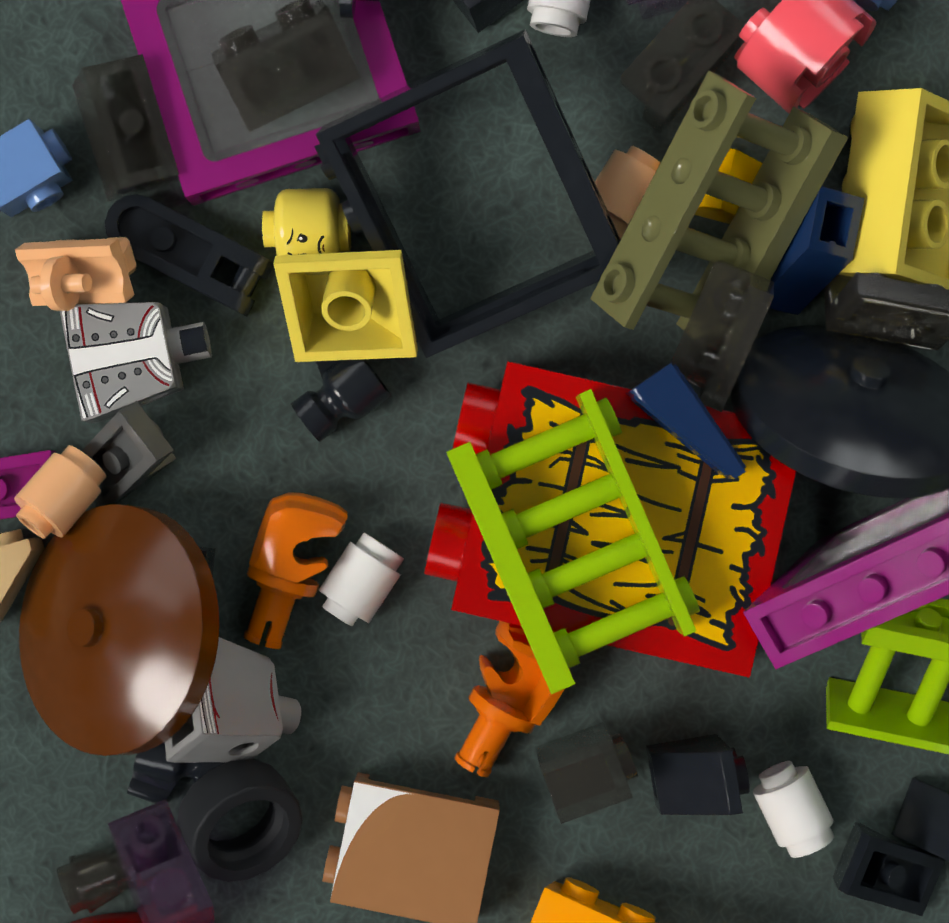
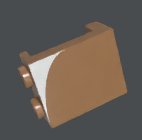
[322,772,500,923]

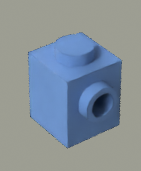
[0,119,73,217]

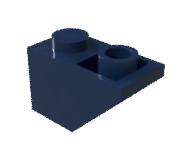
[756,186,865,315]

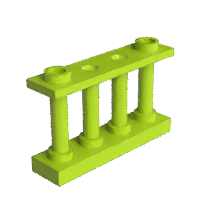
[446,389,700,695]
[826,598,949,754]

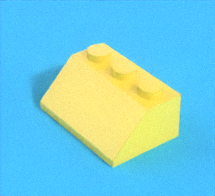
[839,88,949,294]

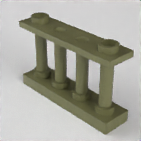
[590,71,848,357]

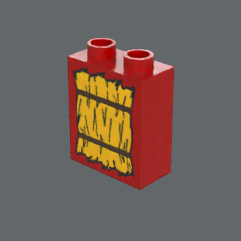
[424,361,796,678]

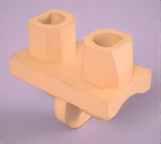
[15,237,137,311]

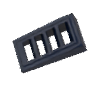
[626,363,746,479]

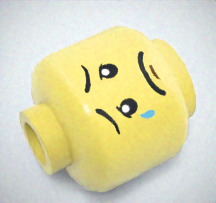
[262,188,351,256]

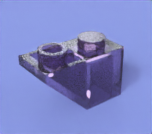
[108,799,215,923]

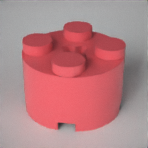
[734,0,876,114]

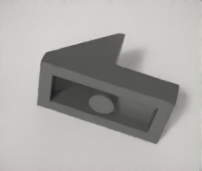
[82,401,176,506]

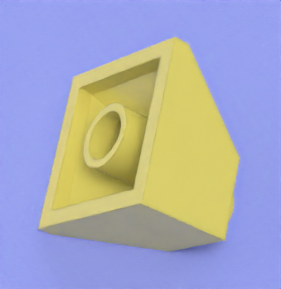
[273,250,418,362]

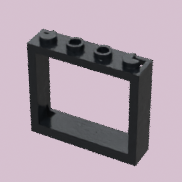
[314,29,621,358]

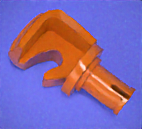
[243,492,348,649]
[454,621,570,777]

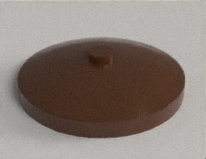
[19,504,219,756]

